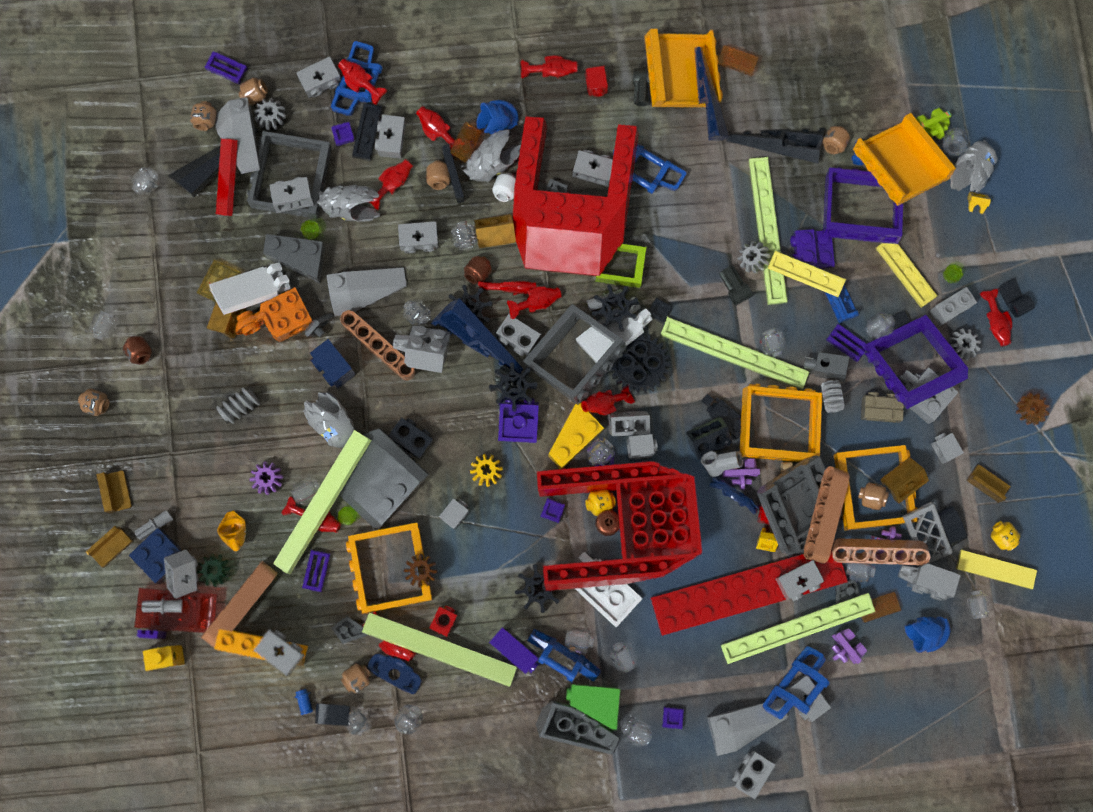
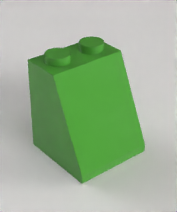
[566,684,620,730]

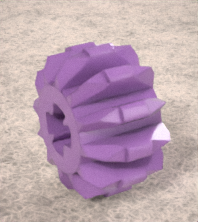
[250,462,283,495]

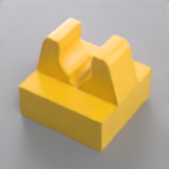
[967,192,991,214]
[756,528,778,552]

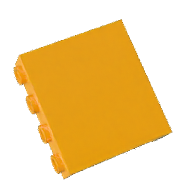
[644,29,723,107]
[853,113,956,206]
[214,629,308,666]

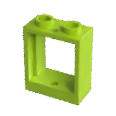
[595,244,646,288]

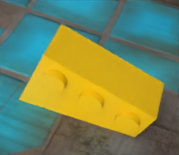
[548,403,604,469]

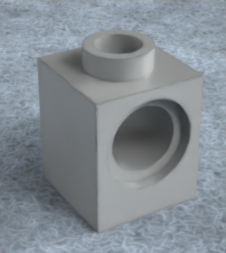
[931,432,964,464]
[439,499,469,530]

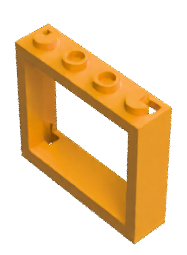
[740,383,822,462]
[833,445,918,531]
[346,523,433,614]

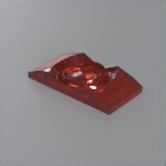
[134,588,218,633]

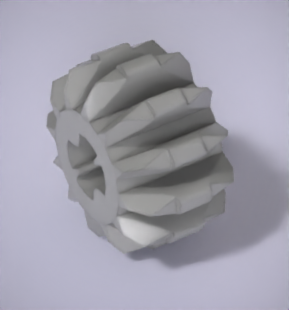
[254,98,286,131]
[738,241,771,274]
[948,328,981,361]
[821,380,844,413]

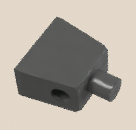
[804,353,849,383]

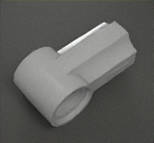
[701,451,743,477]

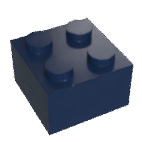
[310,339,356,389]
[129,528,183,584]

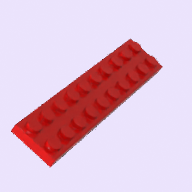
[650,549,848,636]

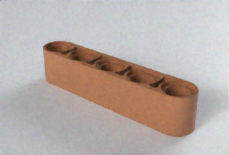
[340,310,416,381]
[803,466,850,563]
[832,538,930,565]
[201,561,278,647]

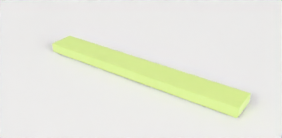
[749,157,787,305]
[660,317,810,390]
[273,430,372,574]
[721,593,876,664]
[362,613,517,687]

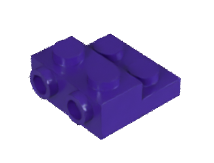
[790,229,835,269]
[498,398,539,443]

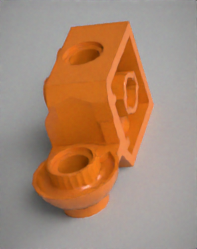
[235,288,312,342]

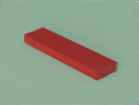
[216,138,238,216]

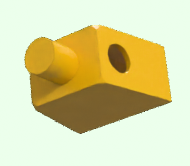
[143,645,185,671]

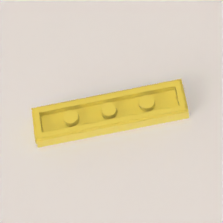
[876,243,937,308]
[768,251,846,298]
[956,550,1037,589]

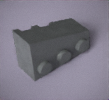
[263,234,326,284]

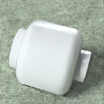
[492,173,516,202]

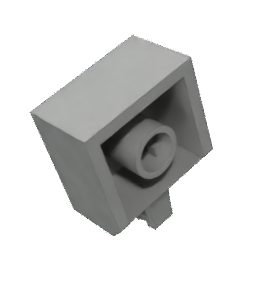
[393,325,450,373]
[900,368,958,424]
[898,564,961,601]

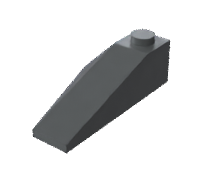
[536,701,619,755]

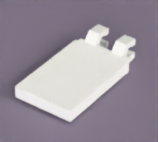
[209,262,290,315]
[576,297,653,363]
[575,552,642,627]

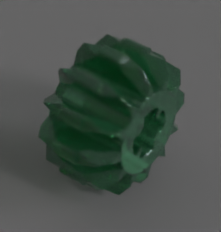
[197,554,231,587]

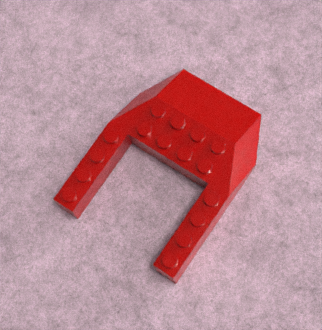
[513,116,639,276]
[537,461,702,591]

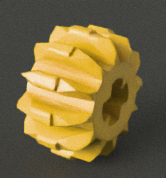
[470,454,503,487]

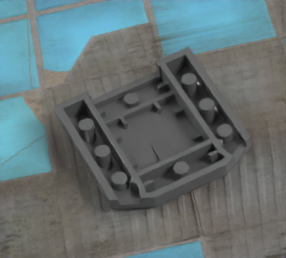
[339,428,430,531]
[757,456,843,554]

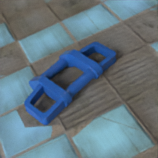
[331,41,383,116]
[613,144,686,194]
[527,629,601,682]
[763,646,830,719]

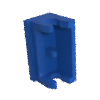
[825,284,859,324]

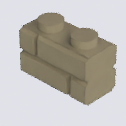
[861,392,904,423]

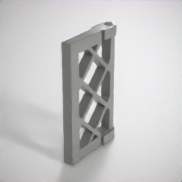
[902,502,953,565]

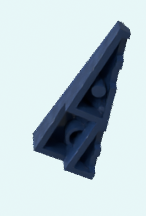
[694,47,730,141]
[431,298,523,374]

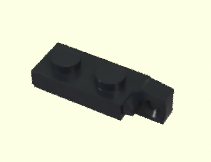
[701,394,741,440]

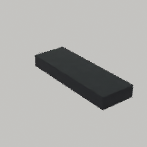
[352,103,382,161]
[442,144,465,204]

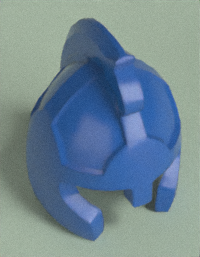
[477,100,518,134]
[905,617,950,653]

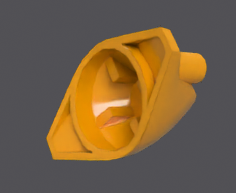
[217,511,246,551]

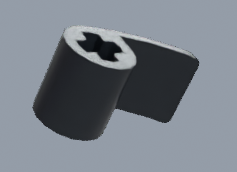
[998,279,1035,318]
[938,505,967,546]
[315,703,351,726]

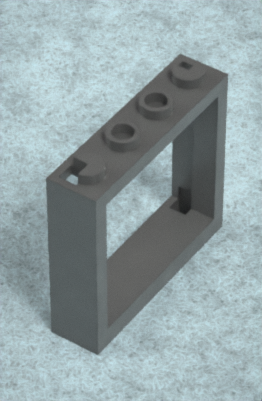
[247,131,332,219]
[523,304,627,405]

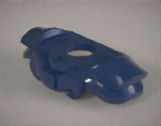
[709,477,761,514]
[367,654,422,694]

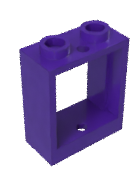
[489,628,539,674]

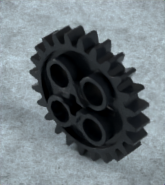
[610,334,671,395]

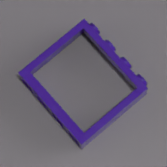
[823,167,903,244]
[865,315,968,409]

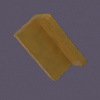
[474,214,516,248]
[207,302,246,339]
[880,458,929,504]
[966,464,1011,503]
[96,470,132,513]
[86,526,133,568]

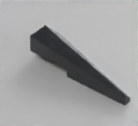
[168,127,259,198]
[727,128,825,164]

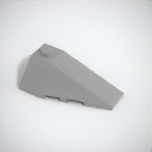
[215,97,260,174]
[327,267,407,317]
[707,698,788,756]

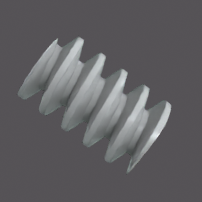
[216,386,260,424]

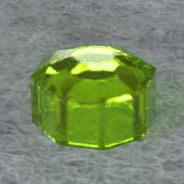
[301,220,320,239]
[943,264,963,284]
[338,507,357,526]

